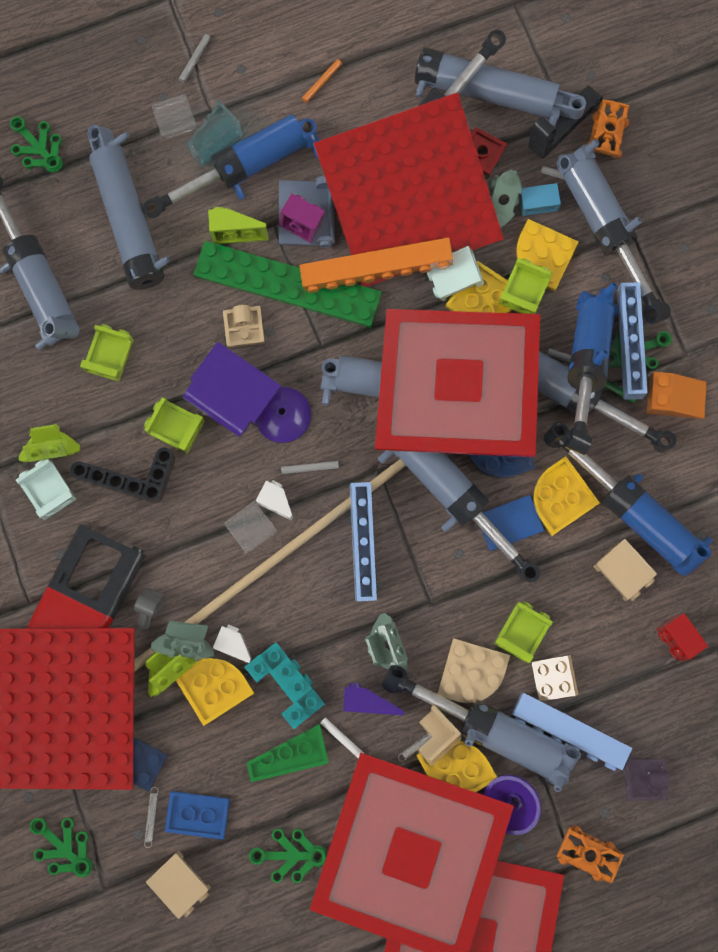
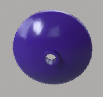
[256,387,311,443]
[483,775,542,835]

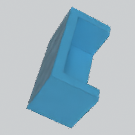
[518,183,561,216]

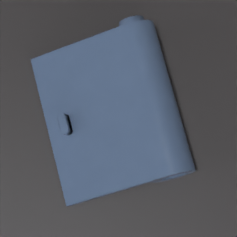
[279,176,335,248]

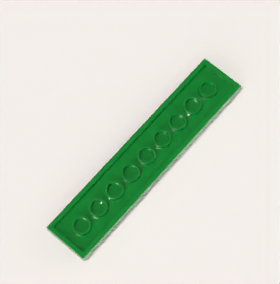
[193,241,382,328]

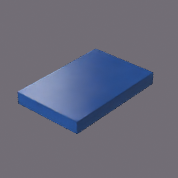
[481,495,544,551]
[165,791,230,840]

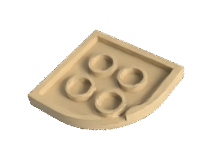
[437,638,510,703]

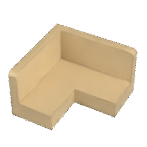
[418,705,461,766]

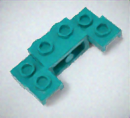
[245,642,325,730]

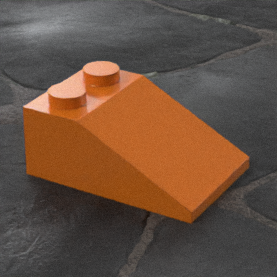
[647,372,707,419]

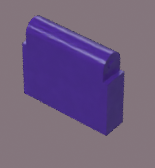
[183,341,281,437]

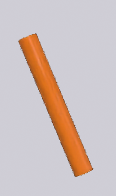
[302,59,342,103]

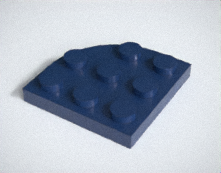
[468,454,536,478]

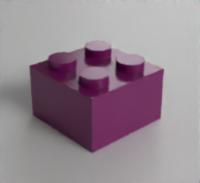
[279,193,325,243]

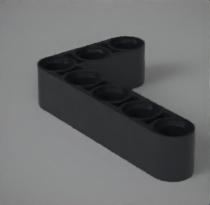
[528,85,603,159]
[70,447,175,503]

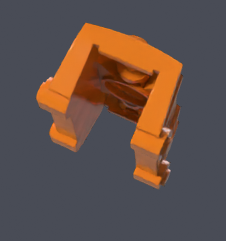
[586,100,630,159]
[556,825,624,883]

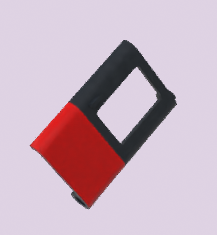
[26,524,146,629]

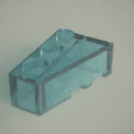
[186,100,245,168]

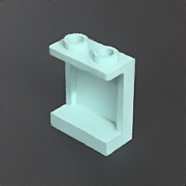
[427,246,484,301]
[16,459,76,521]

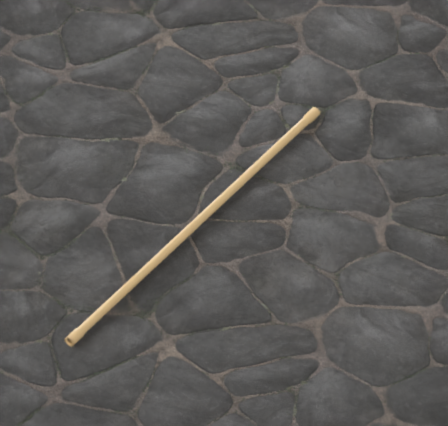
[135,459,406,671]

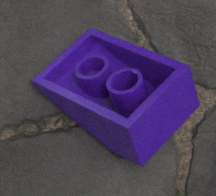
[343,683,404,715]

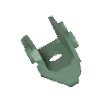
[488,170,522,228]
[364,613,408,672]
[151,621,214,661]

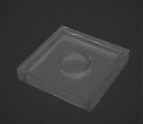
[151,94,197,139]
[223,501,278,554]

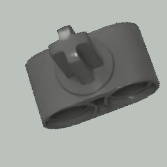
[134,588,166,630]

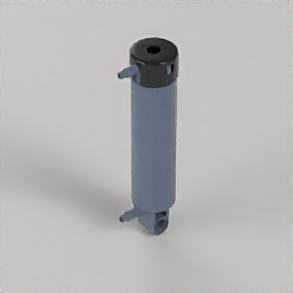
[415,47,586,127]
[88,125,170,290]

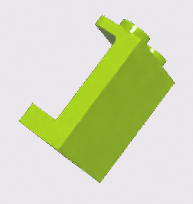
[498,258,552,314]
[80,324,134,382]
[144,397,205,454]
[494,601,553,664]

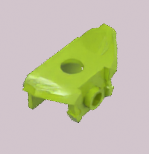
[19,424,80,462]
[145,652,197,697]

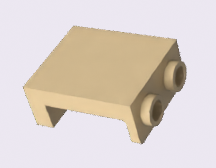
[593,539,657,601]
[146,851,211,919]

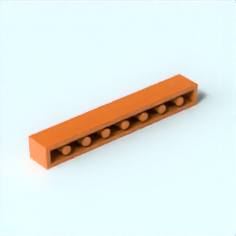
[299,238,453,293]

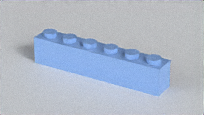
[617,282,647,400]
[350,482,377,601]
[511,693,632,771]

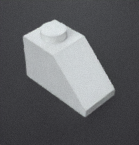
[256,480,293,520]
[213,624,252,663]

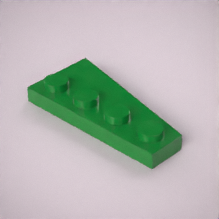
[247,724,329,782]

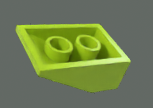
[208,207,269,244]

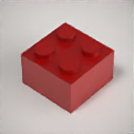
[656,613,708,661]

